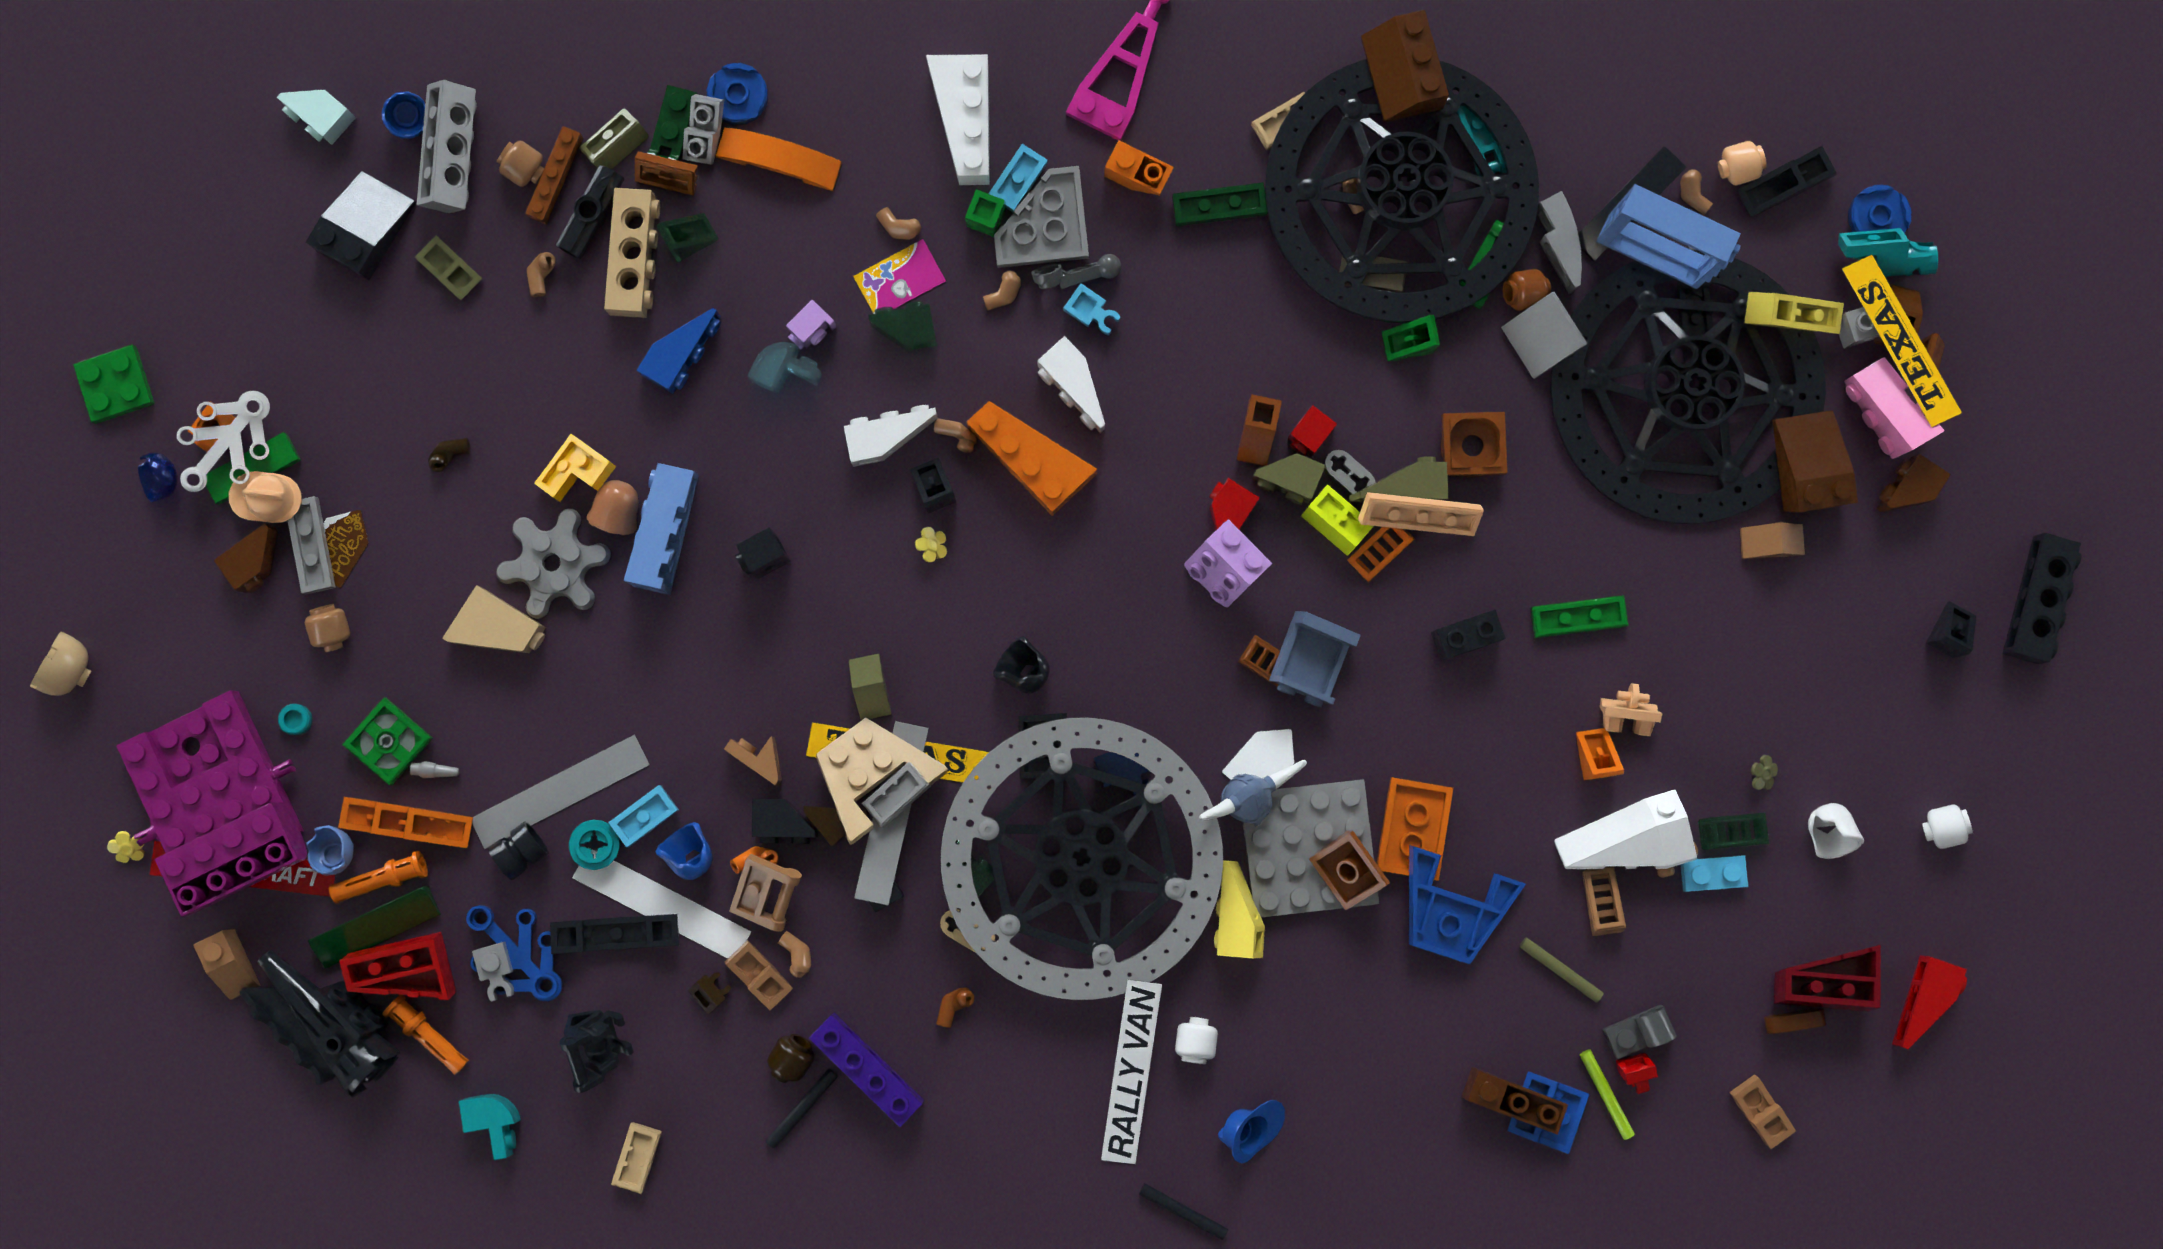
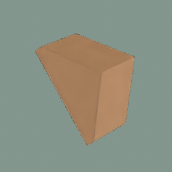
[1740,522,1805,559]

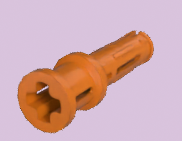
[329,850,428,904]
[382,995,469,1075]

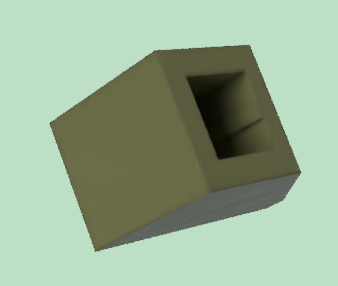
[1252,453,1326,505]

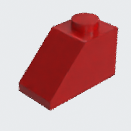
[1209,478,1260,531]

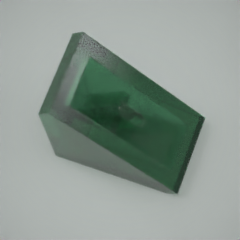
[656,213,719,262]

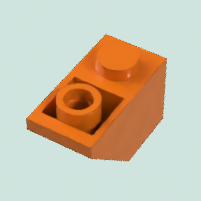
[1104,140,1174,196]

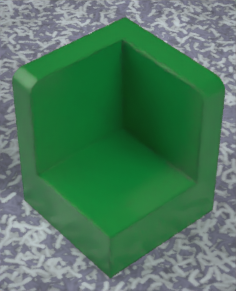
[965,189,1006,237]

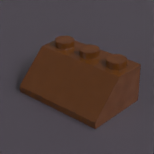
[1361,9,1449,123]

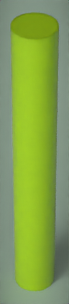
[1579,1049,1635,1140]

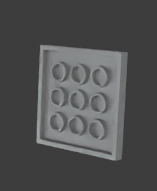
[1243,779,1379,917]

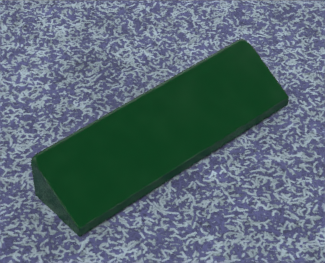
[308,886,441,969]

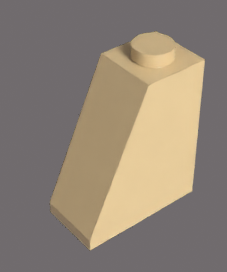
[442,585,546,653]

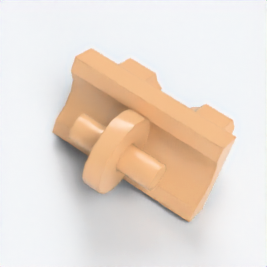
[1599,683,1662,736]

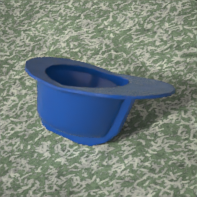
[1218,1100,1285,1164]

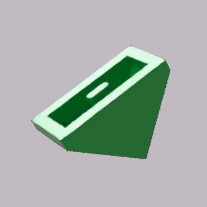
[1382,315,1440,361]

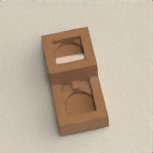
[725,940,793,1010]
[1729,1074,1796,1149]

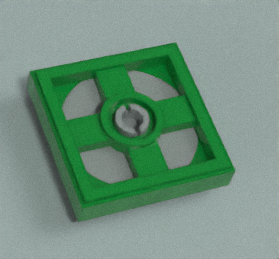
[342,697,433,786]

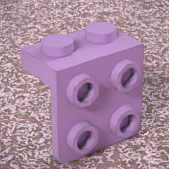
[1184,519,1272,607]

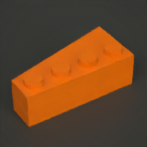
[967,401,1097,516]

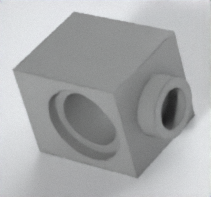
[1839,307,1880,349]

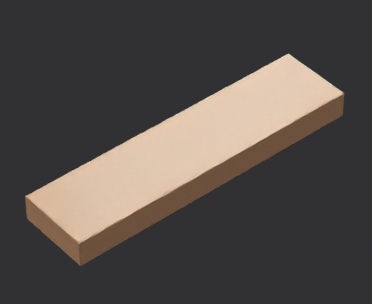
[1358,492,1484,536]

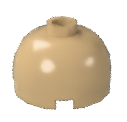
[30,631,91,696]

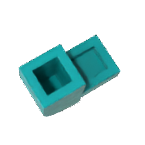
[459,1094,521,1160]

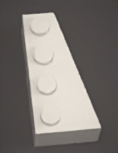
[926,54,990,185]

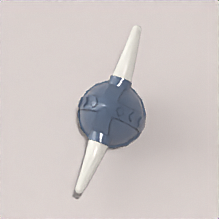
[1199,760,1307,827]

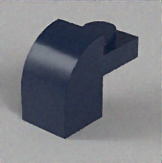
[1093,752,1149,809]

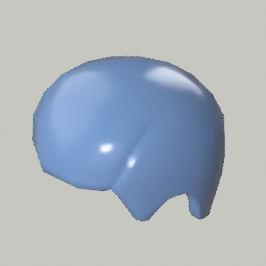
[306,825,354,876]

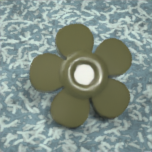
[1751,755,1778,790]

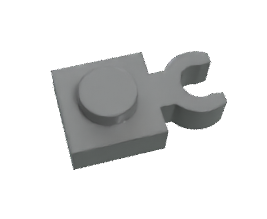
[472,942,514,1001]

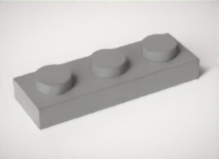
[288,496,336,595]

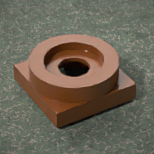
[1441,412,1507,477]

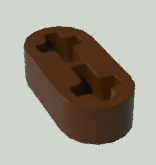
[1764,1008,1826,1034]

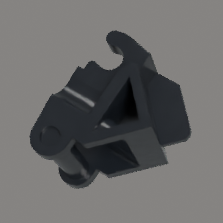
[559,1010,634,1093]

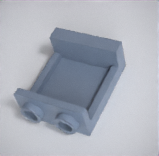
[1269,611,1361,708]

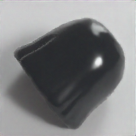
[993,636,1050,693]

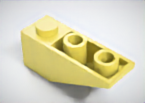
[1214,860,1265,959]

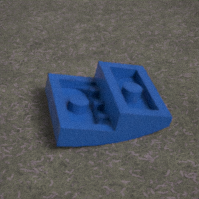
[1507,1071,1590,1154]

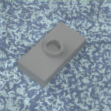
[862,762,931,828]

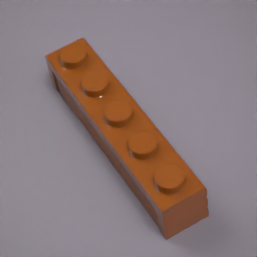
[525,126,583,225]

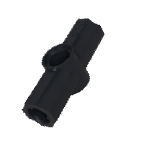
[556,165,625,259]

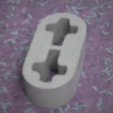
[1324,450,1375,495]

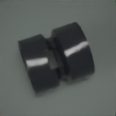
[488,821,549,880]

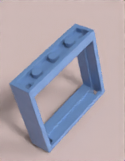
[1596,184,1741,289]

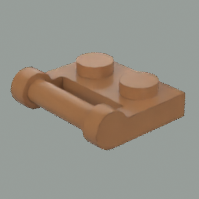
[729,854,802,932]

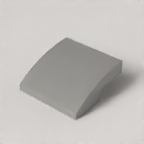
[1501,292,1587,379]

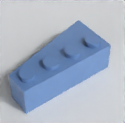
[623,463,699,595]

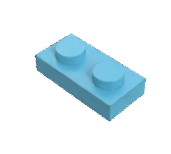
[988,144,1048,213]
[608,785,679,848]
[1680,855,1748,892]

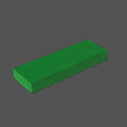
[206,432,301,505]
[1530,595,1629,638]

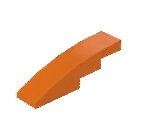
[338,796,473,848]

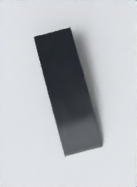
[1737,146,1837,217]

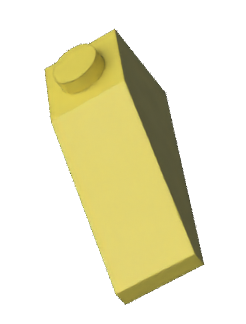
[1744,292,1844,334]

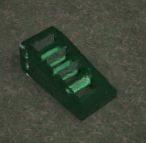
[1698,813,1769,850]

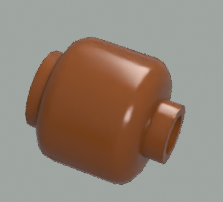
[1502,269,1551,311]

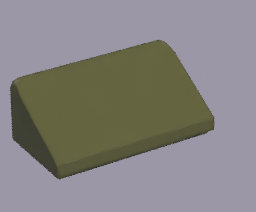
[579,108,649,170]

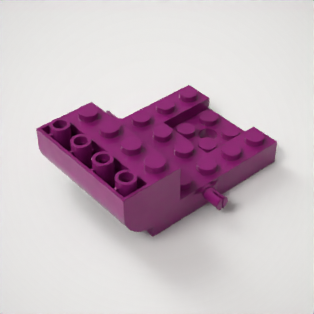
[116,690,307,917]

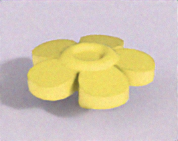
[915,527,947,563]
[107,831,145,863]

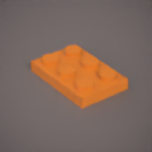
[1377,777,1453,881]

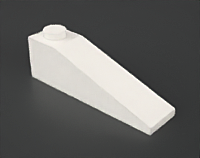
[1554,790,1697,869]

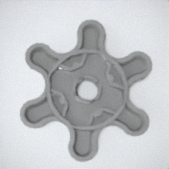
[496,508,611,619]

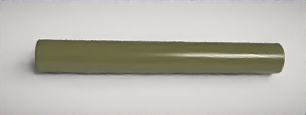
[1519,937,1604,1003]

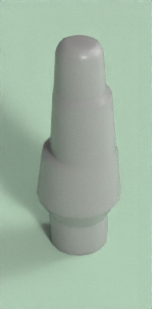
[410,761,459,778]

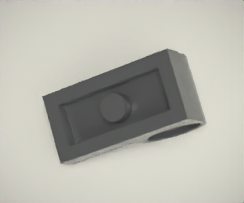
[1603,1005,1677,1059]

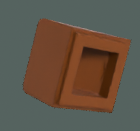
[1922,333,1945,371]

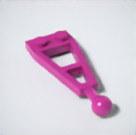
[1066,0,1170,141]

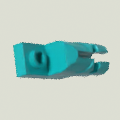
[1838,228,1938,277]

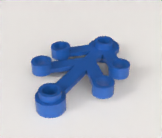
[466,905,562,1001]

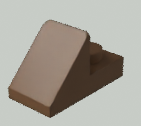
[724,736,782,786]

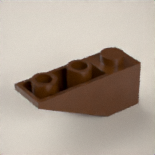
[1461,1067,1568,1135]

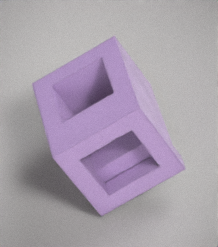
[786,300,837,350]

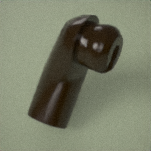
[428,438,471,472]

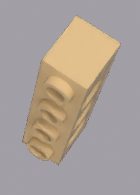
[604,188,660,318]

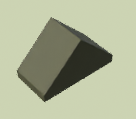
[849,654,892,721]

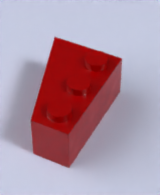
[339,932,457,1000]

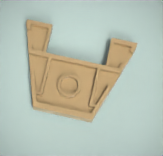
[816,718,948,845]

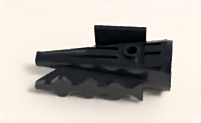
[239,950,400,1098]

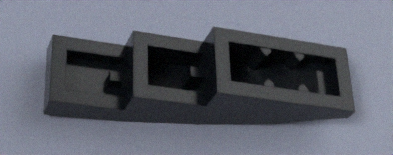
[1578,146,1687,261]

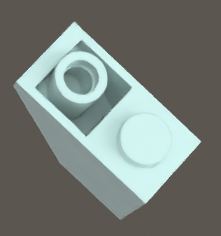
[277,90,356,145]

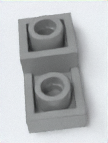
[682,94,724,165]

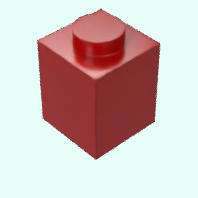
[1288,405,1337,457]

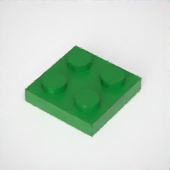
[73,345,155,424]

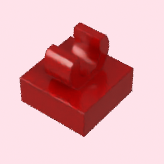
[1616,1053,1658,1094]

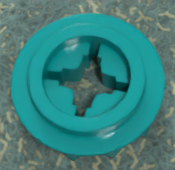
[569,820,620,870]

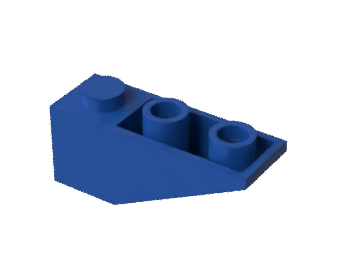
[637,308,721,394]

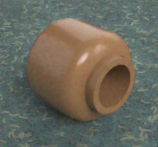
[496,140,544,187]
[304,604,351,652]

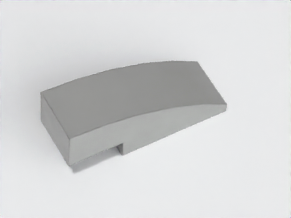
[1537,191,1582,294]

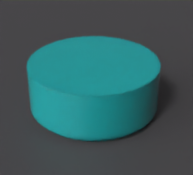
[278,704,312,735]

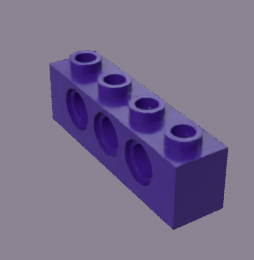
[809,1012,924,1127]

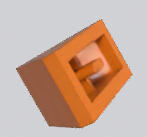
[1576,728,1624,780]

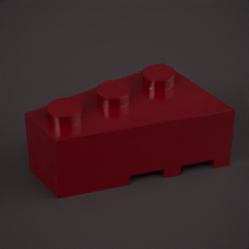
[1774,944,1881,1012]

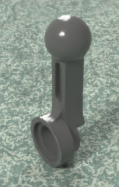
[1032,254,1121,289]

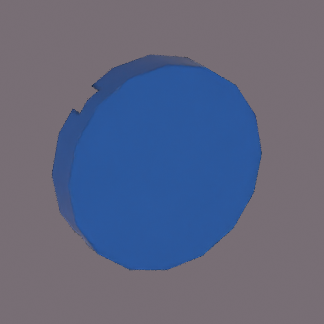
[706,63,768,125]
[1848,185,1911,234]

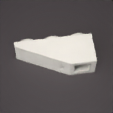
[1037,336,1105,433]
[844,405,938,467]

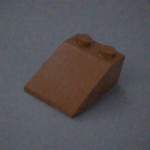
[1772,410,1858,512]

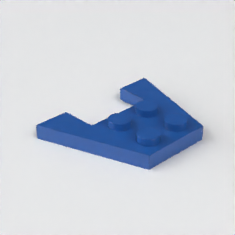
[1409,845,1526,964]

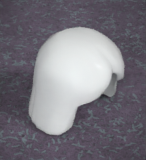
[1808,803,1864,859]

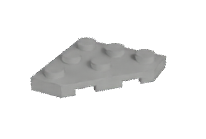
[994,166,1089,268]

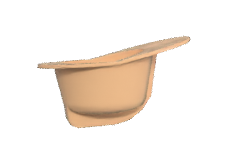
[229,471,302,523]

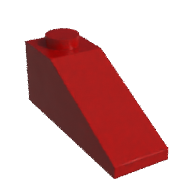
[1892,955,1967,1049]

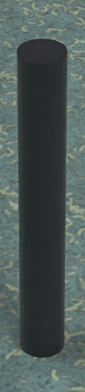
[765,1069,838,1149]
[1139,1183,1228,1240]

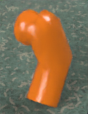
[730,846,779,874]

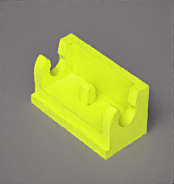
[1301,484,1373,556]

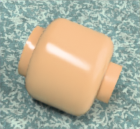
[1717,141,1767,186]

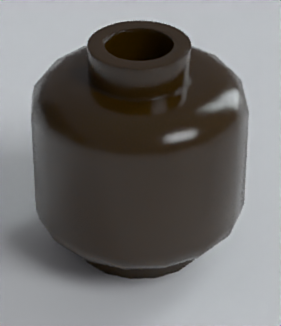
[767,1034,814,1083]

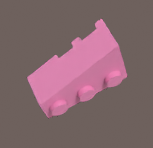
[1844,357,1945,459]

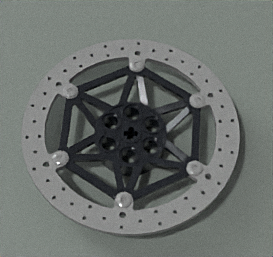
[941,717,1223,1000]

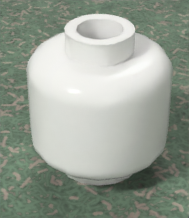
[1922,804,1973,849]
[1175,1017,1218,1064]

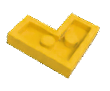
[534,434,616,502]

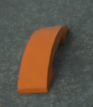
[716,127,842,191]

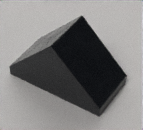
[910,458,957,514]
[1926,601,1976,658]

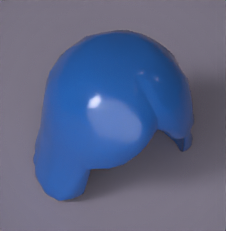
[655,822,713,880]

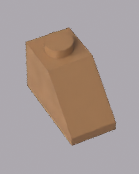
[193,929,261,1000]

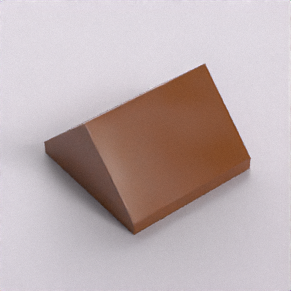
[1309,830,1390,910]

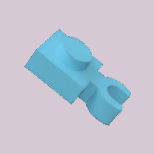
[1063,283,1121,335]

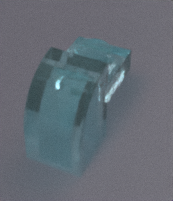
[747,342,822,395]

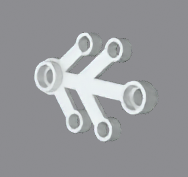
[177,391,270,492]

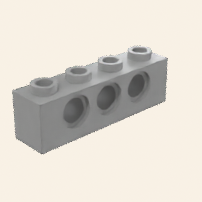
[416,80,477,213]

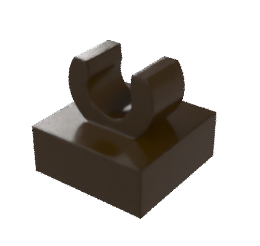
[688,972,731,1015]

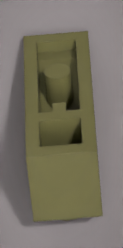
[1349,457,1448,502]

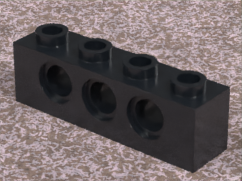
[2002,533,2082,664]

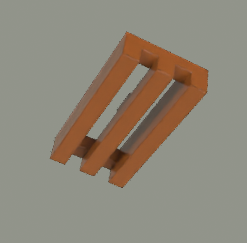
[635,151,698,196]

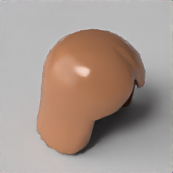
[587,480,639,535]

